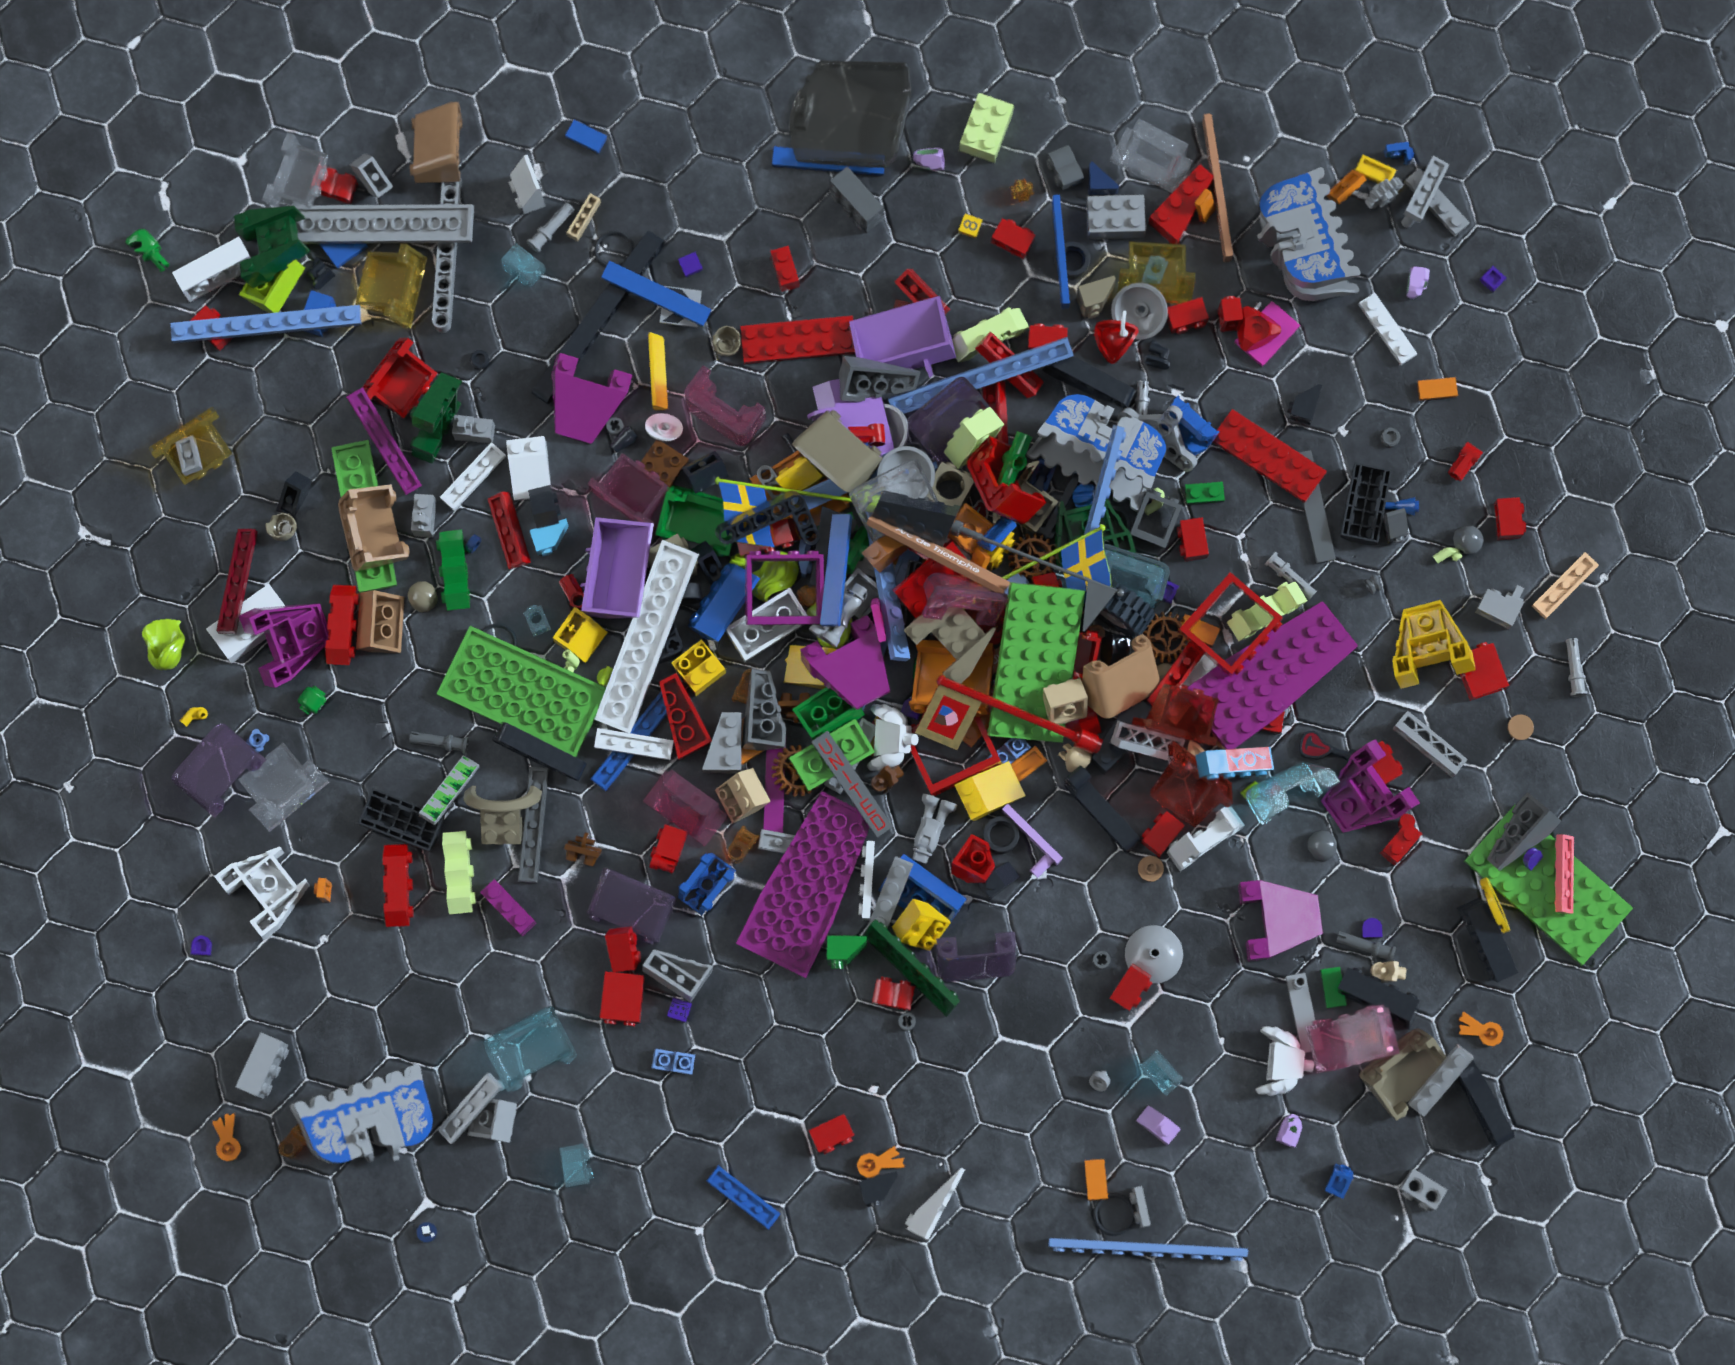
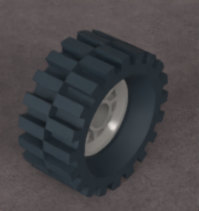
[1084,580,1155,639]

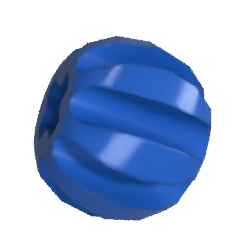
[1073,483,1096,508]

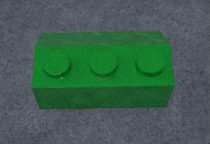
[792,687,865,740]
[827,936,867,969]

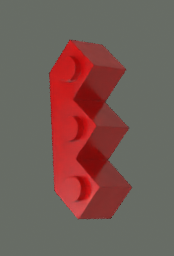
[325,585,360,665]
[383,844,414,927]

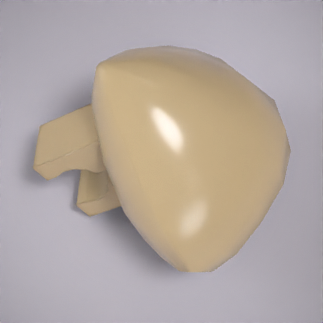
[1058,744,1092,772]

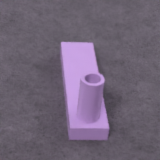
[1002,804,1063,878]

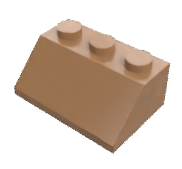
[356,590,404,653]

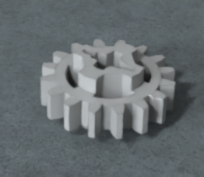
[1365,177,1403,209]

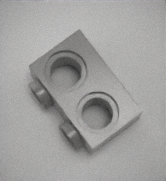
[1399,1169,1447,1212]

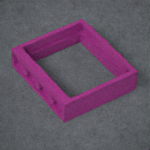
[745,551,824,625]

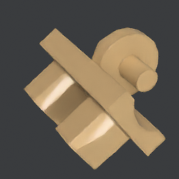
[1371,961,1406,983]

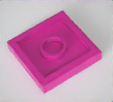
[871,598,887,642]

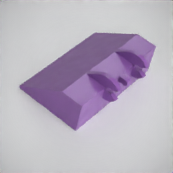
[849,296,956,377]
[807,379,894,455]
[580,517,653,619]

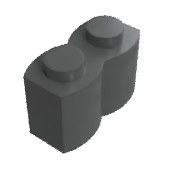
[1046,145,1084,190]

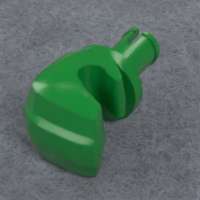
[125,229,170,272]

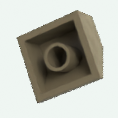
[1076,276,1115,318]

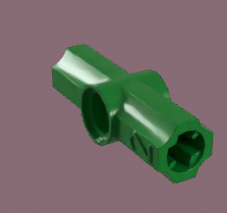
[997,431,1033,486]
[846,525,870,575]

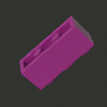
[480,879,536,937]

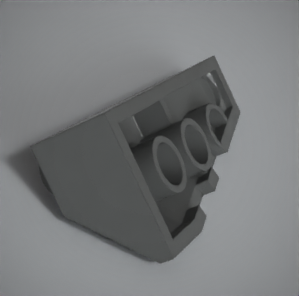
[839,356,920,402]
[742,669,786,751]
[1487,792,1561,871]

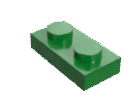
[1185,482,1225,505]

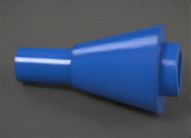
[1385,497,1419,516]

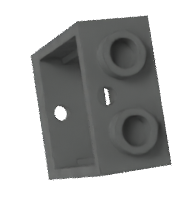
[1130,489,1182,548]

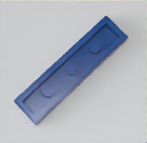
[707,1165,780,1230]

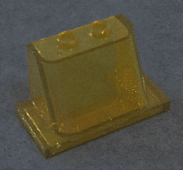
[1117,242,1195,304]
[355,244,427,328]
[149,406,232,485]

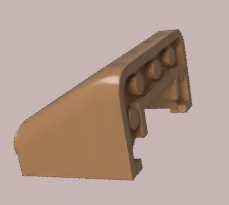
[410,102,462,183]
[338,484,409,571]
[1082,634,1160,718]

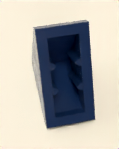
[1088,162,1119,195]
[1030,458,1057,492]

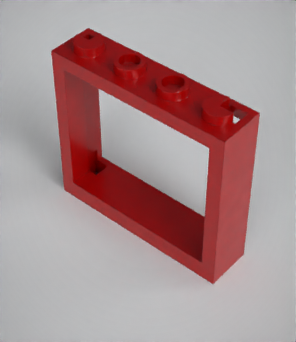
[1179,572,1283,677]
[910,716,1002,797]

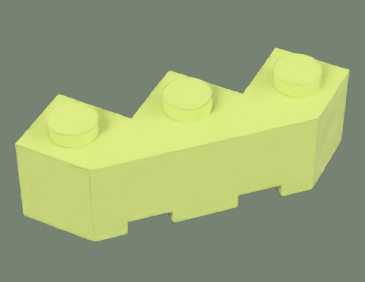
[952,308,1029,362]
[1227,582,1307,641]
[442,831,476,914]

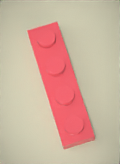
[1555,834,1574,914]

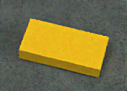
[1355,155,1396,184]

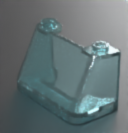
[1104,544,1170,609]
[1246,761,1340,826]
[483,1006,578,1092]

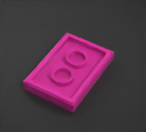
[1234,301,1300,367]

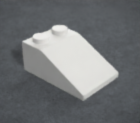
[509,155,545,214]
[506,436,551,501]

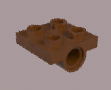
[636,439,689,491]

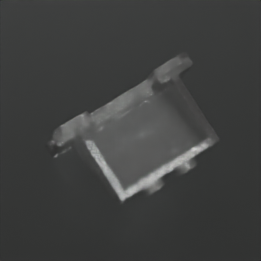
[1110,118,1193,193]
[262,132,328,209]
[238,743,329,832]

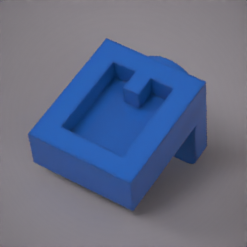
[1384,142,1414,165]
[1325,1164,1353,1198]

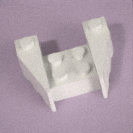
[1167,807,1245,871]
[214,847,309,940]

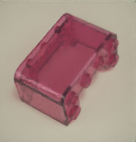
[684,365,766,446]
[1306,1005,1400,1073]

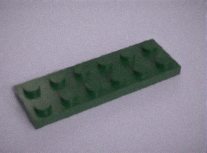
[863,919,960,1017]

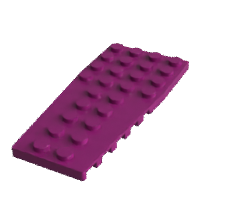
[1182,602,1358,750]
[736,792,869,978]

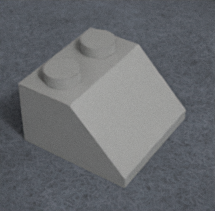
[467,1099,517,1143]

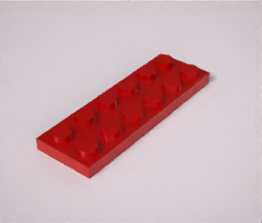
[741,316,856,364]
[1213,409,1327,503]

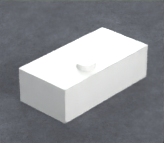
[172,237,251,302]
[206,584,285,663]
[725,588,808,662]

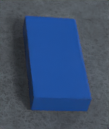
[565,120,607,154]
[977,516,1017,552]

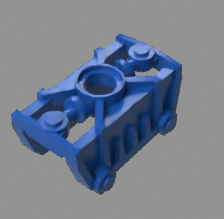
[1161,395,1219,455]
[678,853,736,916]

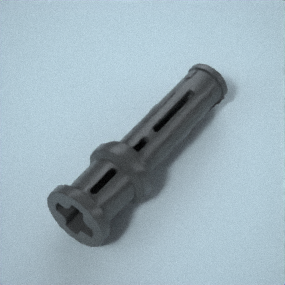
[409,731,469,754]
[1336,930,1396,962]

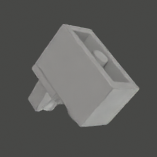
[350,154,393,198]
[452,415,495,443]
[411,494,436,537]
[1475,585,1524,629]

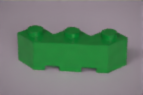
[436,530,470,611]

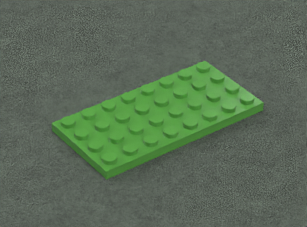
[988,582,1085,743]
[437,626,606,757]
[1464,804,1633,966]

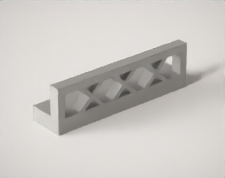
[1393,711,1468,778]
[1110,721,1186,765]

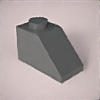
[1382,508,1409,544]

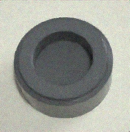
[1381,428,1400,448]

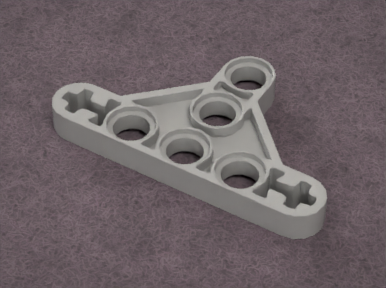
[1117,405,1197,472]

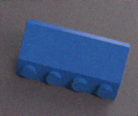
[688,563,760,642]
[878,854,967,922]

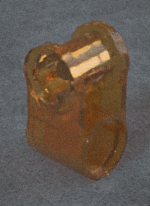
[732,669,751,704]
[727,825,760,864]
[278,1124,307,1159]

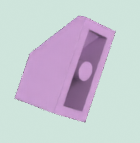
[1136,1105,1180,1146]

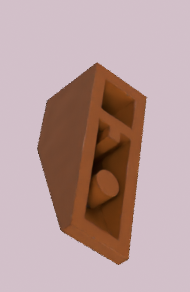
[862,535,910,573]

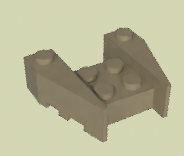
[904,596,996,684]

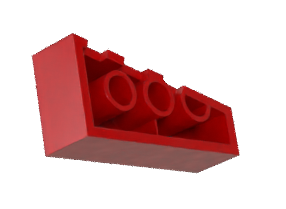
[1148,164,1214,247]
[659,673,712,760]

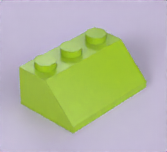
[239,259,305,313]

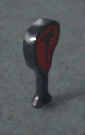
[1299,731,1356,762]

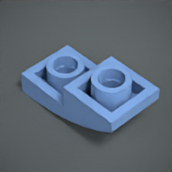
[799,535,813,578]
[987,738,1031,764]
[651,1049,695,1075]

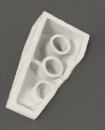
[905,1168,964,1241]

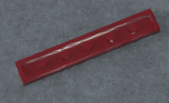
[216,529,258,634]

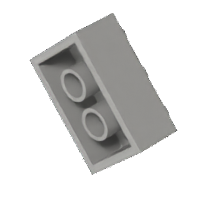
[1086,195,1146,239]
[236,1033,289,1099]

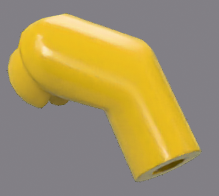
[179,707,208,727]

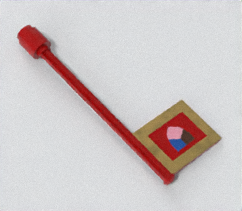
[915,675,1103,753]

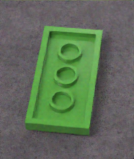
[789,719,875,791]

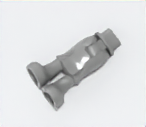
[809,583,867,647]
[912,793,958,864]

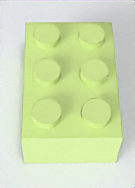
[959,93,1014,162]
[944,407,1004,469]

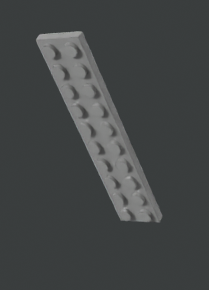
[295,204,474,244]

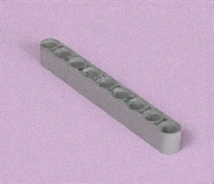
[432,177,461,333]

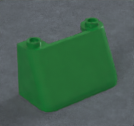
[655,485,734,557]

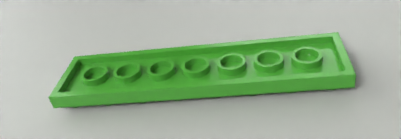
[331,440,397,593]

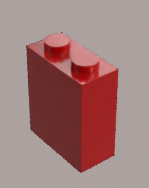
[1460,642,1509,701]
[600,972,645,1027]

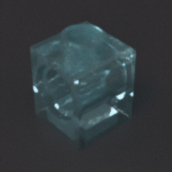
[1142,256,1168,287]
[523,605,551,637]

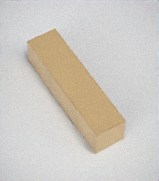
[567,194,601,241]

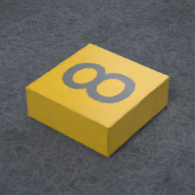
[958,214,982,238]

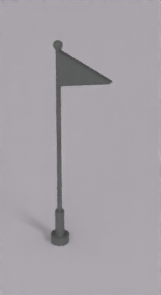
[950,520,1124,632]

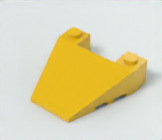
[1392,600,1476,689]

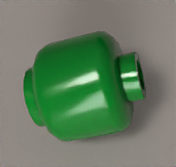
[298,685,326,715]

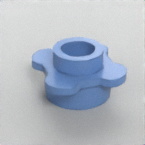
[246,729,269,752]

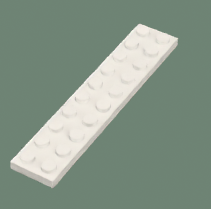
[595,540,699,733]

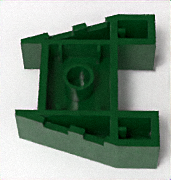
[234,206,310,288]
[410,372,462,464]
[1054,499,1136,574]

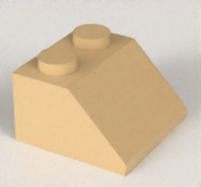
[1043,678,1088,725]

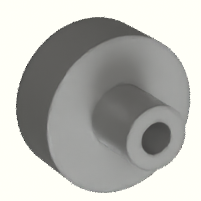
[1089,1071,1110,1091]

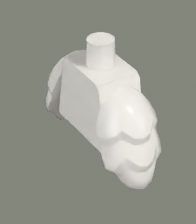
[867,704,918,772]
[1256,1026,1314,1096]

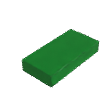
[1320,967,1346,1009]

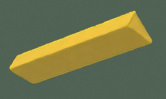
[648,333,668,411]

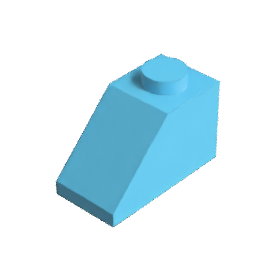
[530,519,569,556]

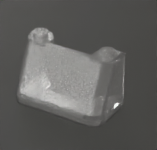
[849,459,938,543]

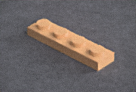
[1532,552,1599,619]

